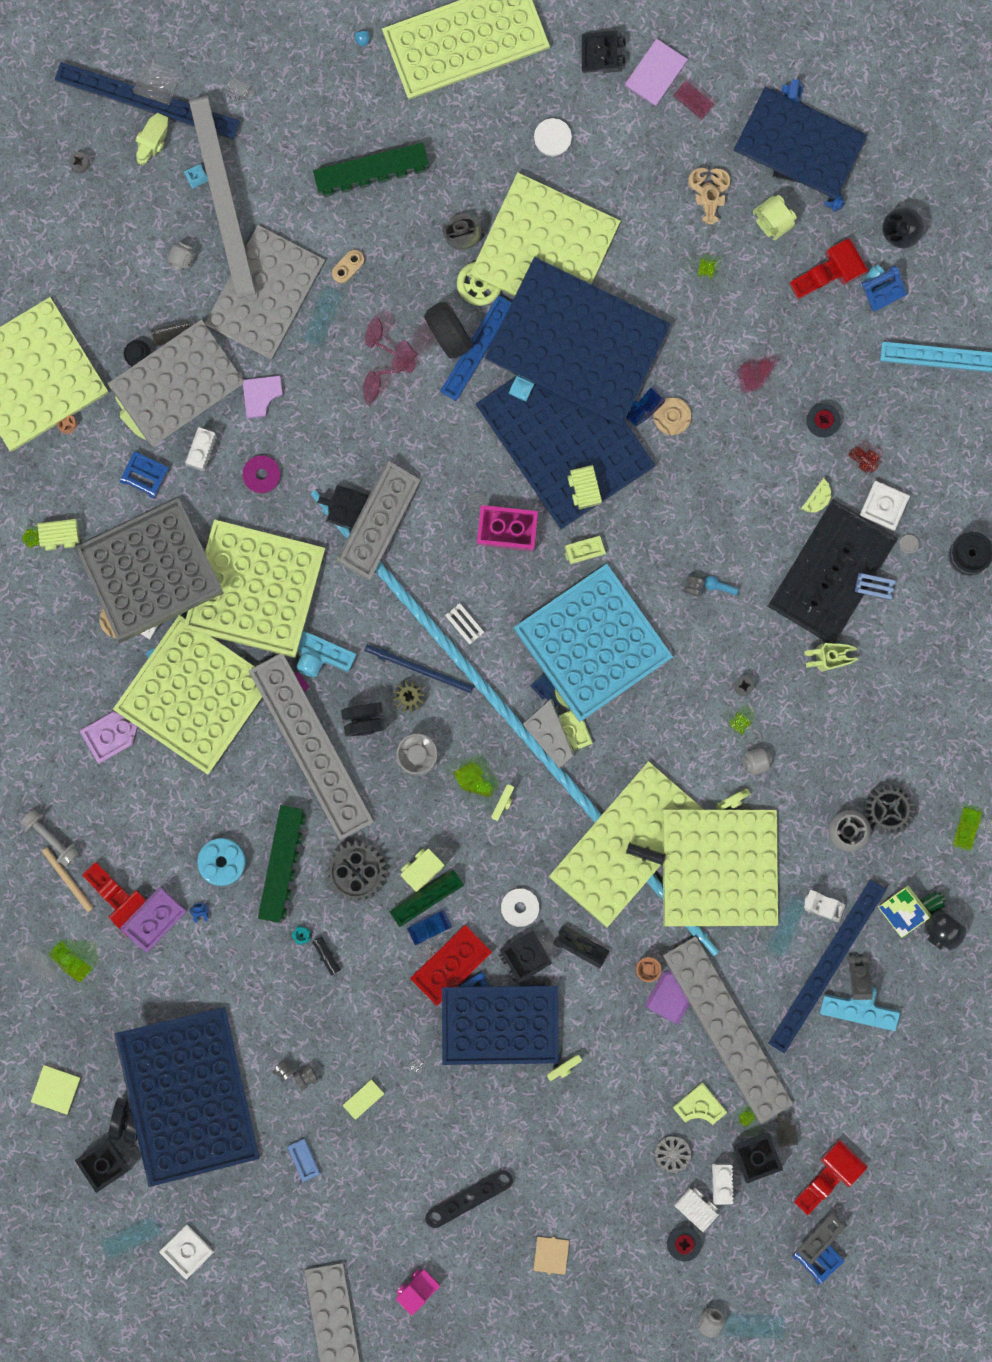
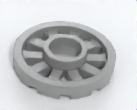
[655,1136,691,1173]

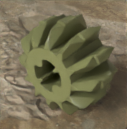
[393,681,425,713]

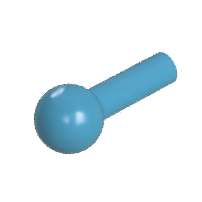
[704,575,740,596]

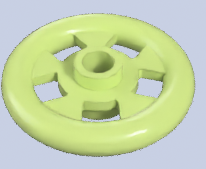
[457,262,501,306]

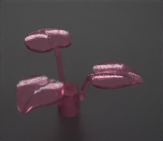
[363,316,418,406]

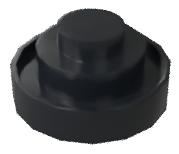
[123,340,152,367]

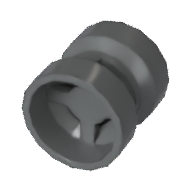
[293,1064,319,1091]

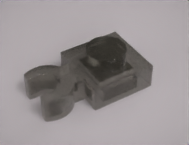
[776,1112,798,1147]

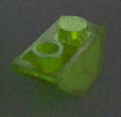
[453,762,493,798]
[49,940,92,983]

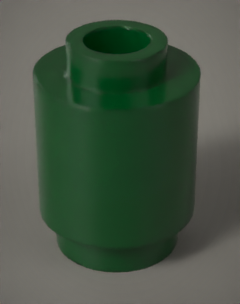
[920,890,946,914]

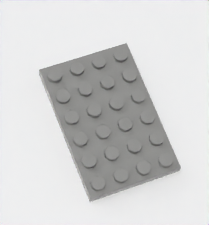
[205,225,325,360]
[108,319,244,447]

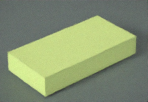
[343,1079,384,1120]

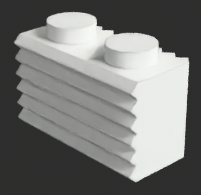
[185,427,217,471]
[712,1164,734,1204]
[674,1188,718,1232]

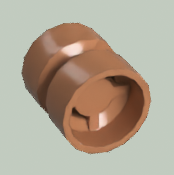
[635,957,661,982]

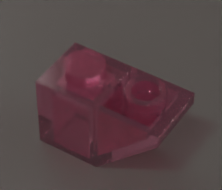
[736,359,776,394]

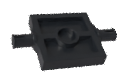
[317,485,369,530]

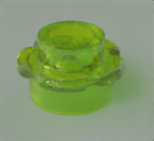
[22,529,40,548]
[738,1110,756,1128]

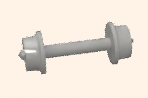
[20,809,80,867]

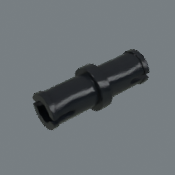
[625,842,666,866]
[312,937,341,976]

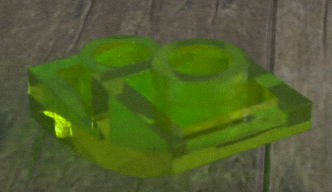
[952,807,982,851]

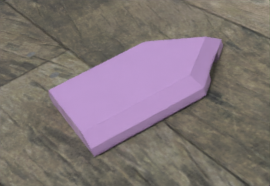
[80,712,137,764]

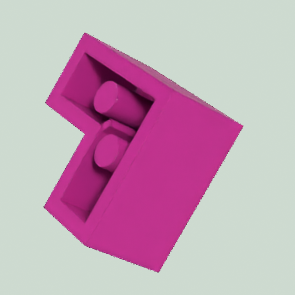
[395,1268,440,1316]

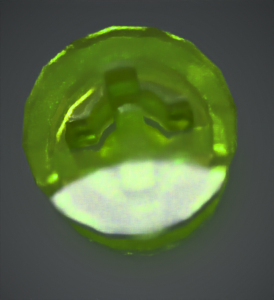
[697,258,716,279]
[728,712,752,735]

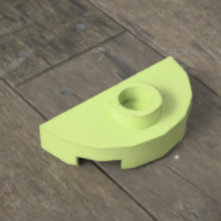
[801,478,831,513]
[491,784,514,821]
[715,788,752,810]
[547,1055,582,1081]

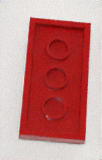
[410,925,492,1006]

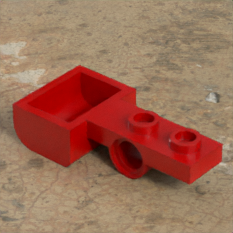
[789,238,869,300]
[82,862,147,937]
[793,1139,868,1216]

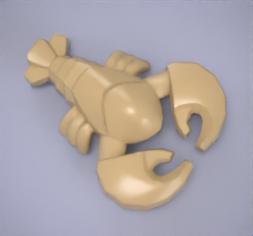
[688,168,730,224]

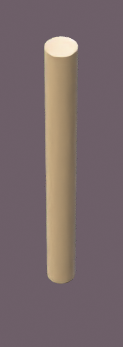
[42,847,94,912]

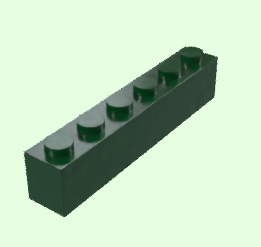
[313,142,429,197]
[258,805,307,923]

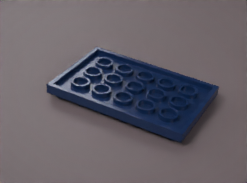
[733,86,867,200]
[442,985,559,1065]

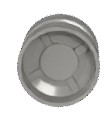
[397,734,438,776]

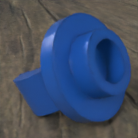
[824,194,845,213]
[190,903,209,923]

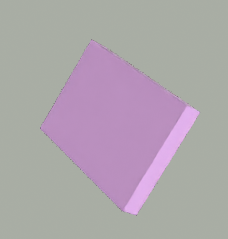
[625,39,688,107]

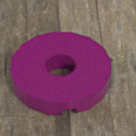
[242,456,281,494]

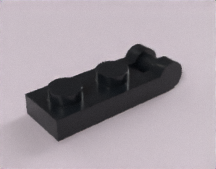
[553,926,609,969]

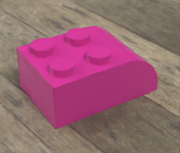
[477,505,538,552]

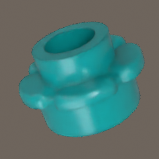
[292,926,311,945]

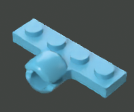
[297,631,356,677]
[820,986,900,1031]

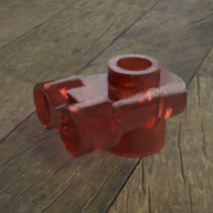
[848,446,880,473]

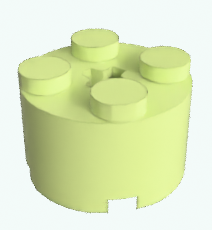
[753,195,797,240]

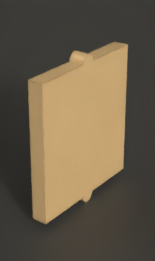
[533,1237,569,1275]

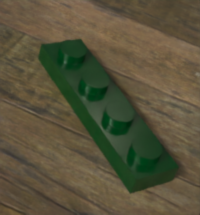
[389,869,464,928]

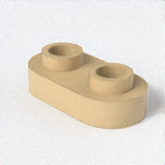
[332,250,364,284]

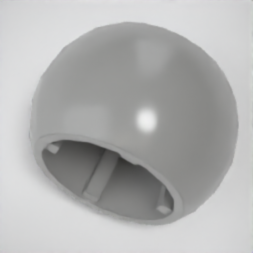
[829,810,871,852]

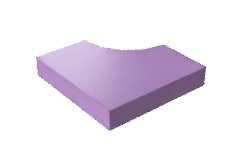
[243,376,283,419]

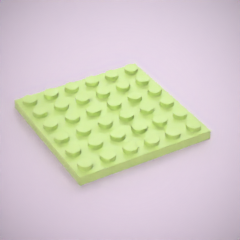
[470,172,620,296]
[0,297,109,452]
[184,520,325,658]
[113,615,262,775]
[662,810,778,926]

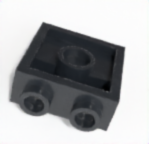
[582,30,626,73]
[499,930,553,983]

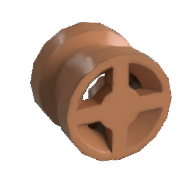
[57,415,77,434]

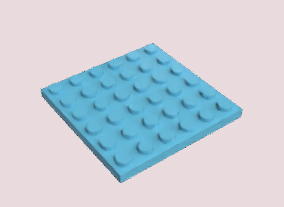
[513,564,673,723]

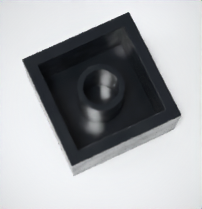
[732,1132,783,1184]
[75,1138,131,1193]

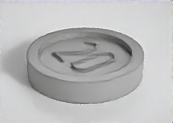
[899,535,919,554]

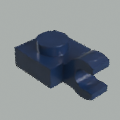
[530,674,559,707]

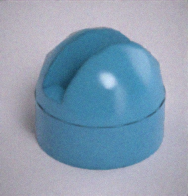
[354,31,370,46]

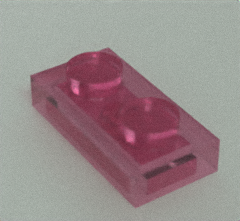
[673,80,715,120]

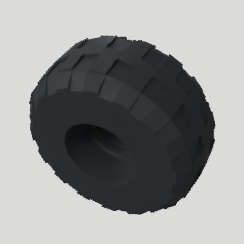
[424,302,473,359]

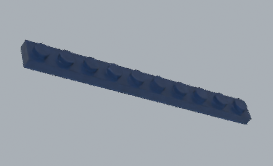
[54,62,240,140]
[768,880,886,1054]

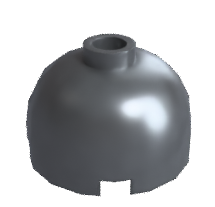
[442,213,481,250]

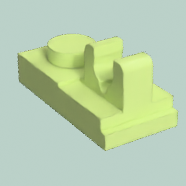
[564,536,606,564]

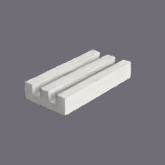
[445,603,484,645]

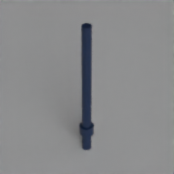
[364,644,474,694]

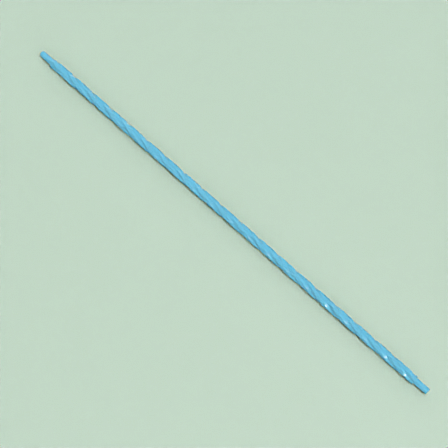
[310,490,719,956]

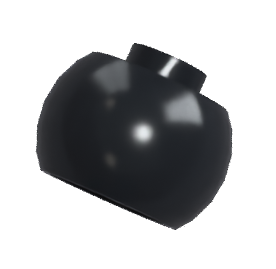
[882,207,924,249]
[924,909,967,950]

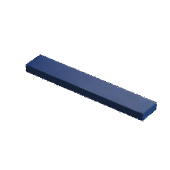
[440,295,512,401]

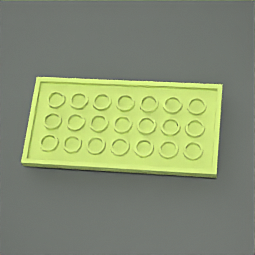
[382,0,550,100]
[549,761,704,928]

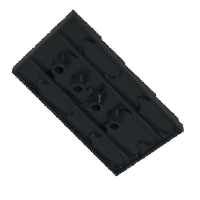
[767,499,898,644]

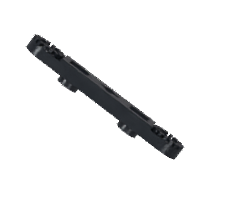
[425,1170,513,1228]

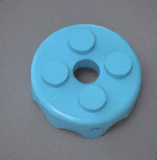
[197,838,246,886]

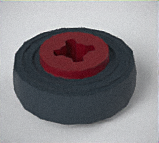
[806,403,841,438]
[667,1226,702,1262]

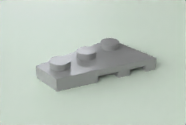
[523,699,575,768]

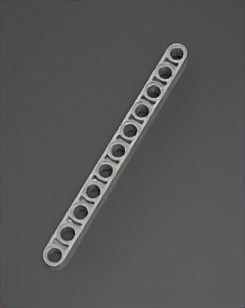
[189,96,256,299]

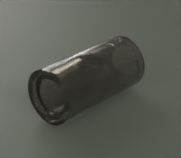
[151,319,190,347]

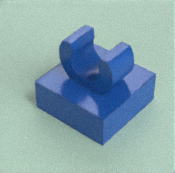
[781,79,804,103]

